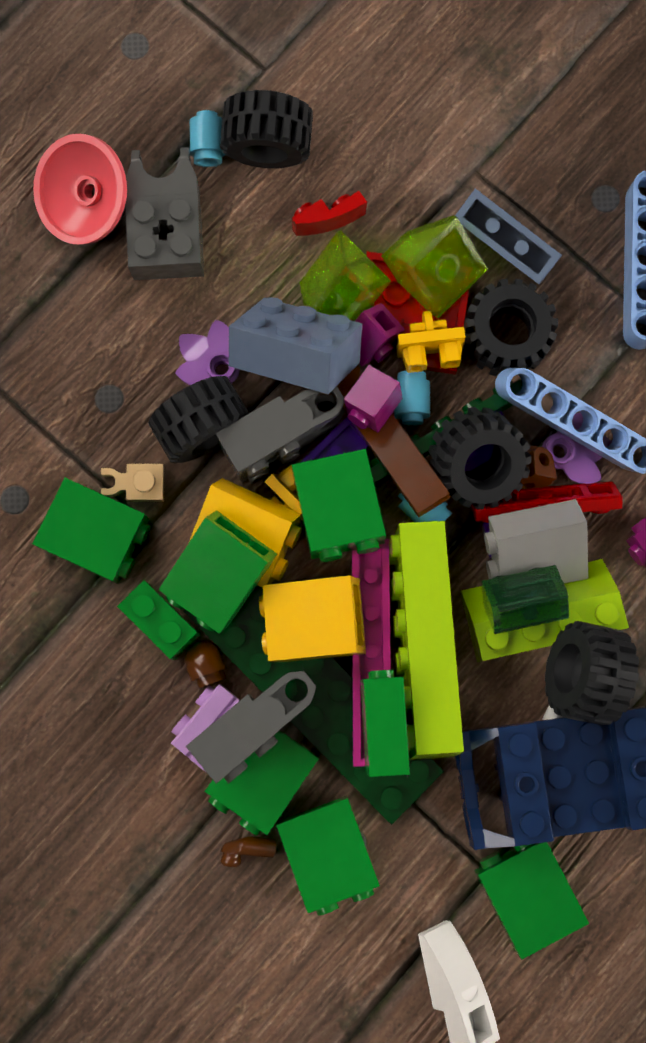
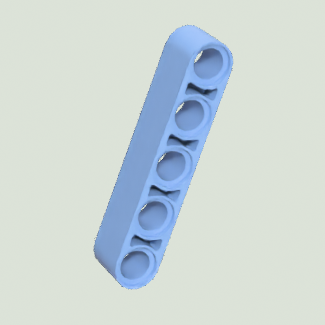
[623,171,646,350]
[495,368,646,474]

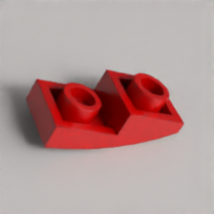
[292,191,367,236]

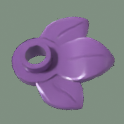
[175,320,240,385]
[542,413,612,484]

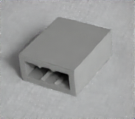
[484,499,588,596]

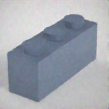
[453,188,562,284]

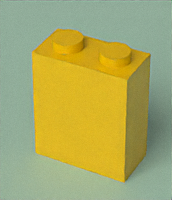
[189,478,302,587]
[259,575,366,662]

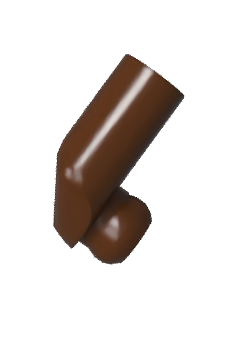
[220,836,276,867]

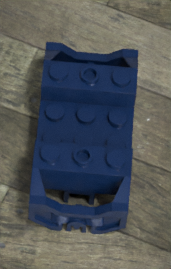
[455,706,646,850]

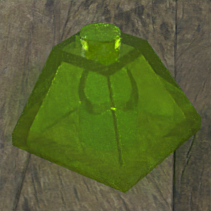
[381,215,488,318]

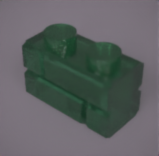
[481,565,569,635]

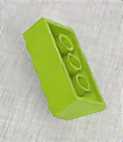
[460,559,629,662]

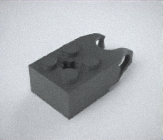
[125,147,204,280]
[215,386,344,484]
[186,671,316,784]

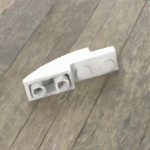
[418,920,500,1043]

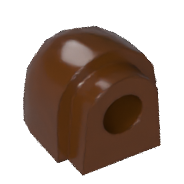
[515,446,557,490]
[185,640,227,690]

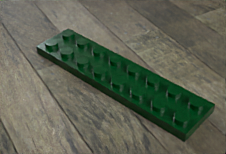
[183,585,444,825]

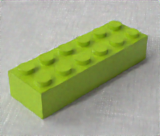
[389,521,464,760]

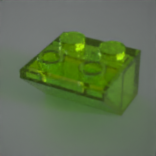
[299,230,391,321]

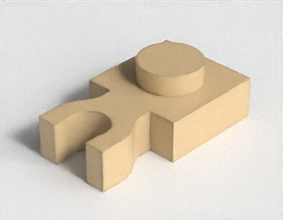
[101,464,165,502]

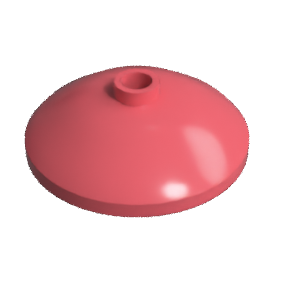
[33,134,127,245]

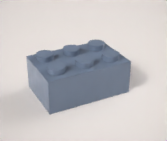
[228,297,362,394]

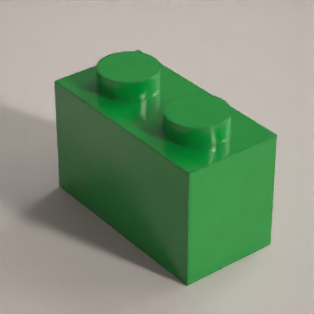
[117,580,201,661]

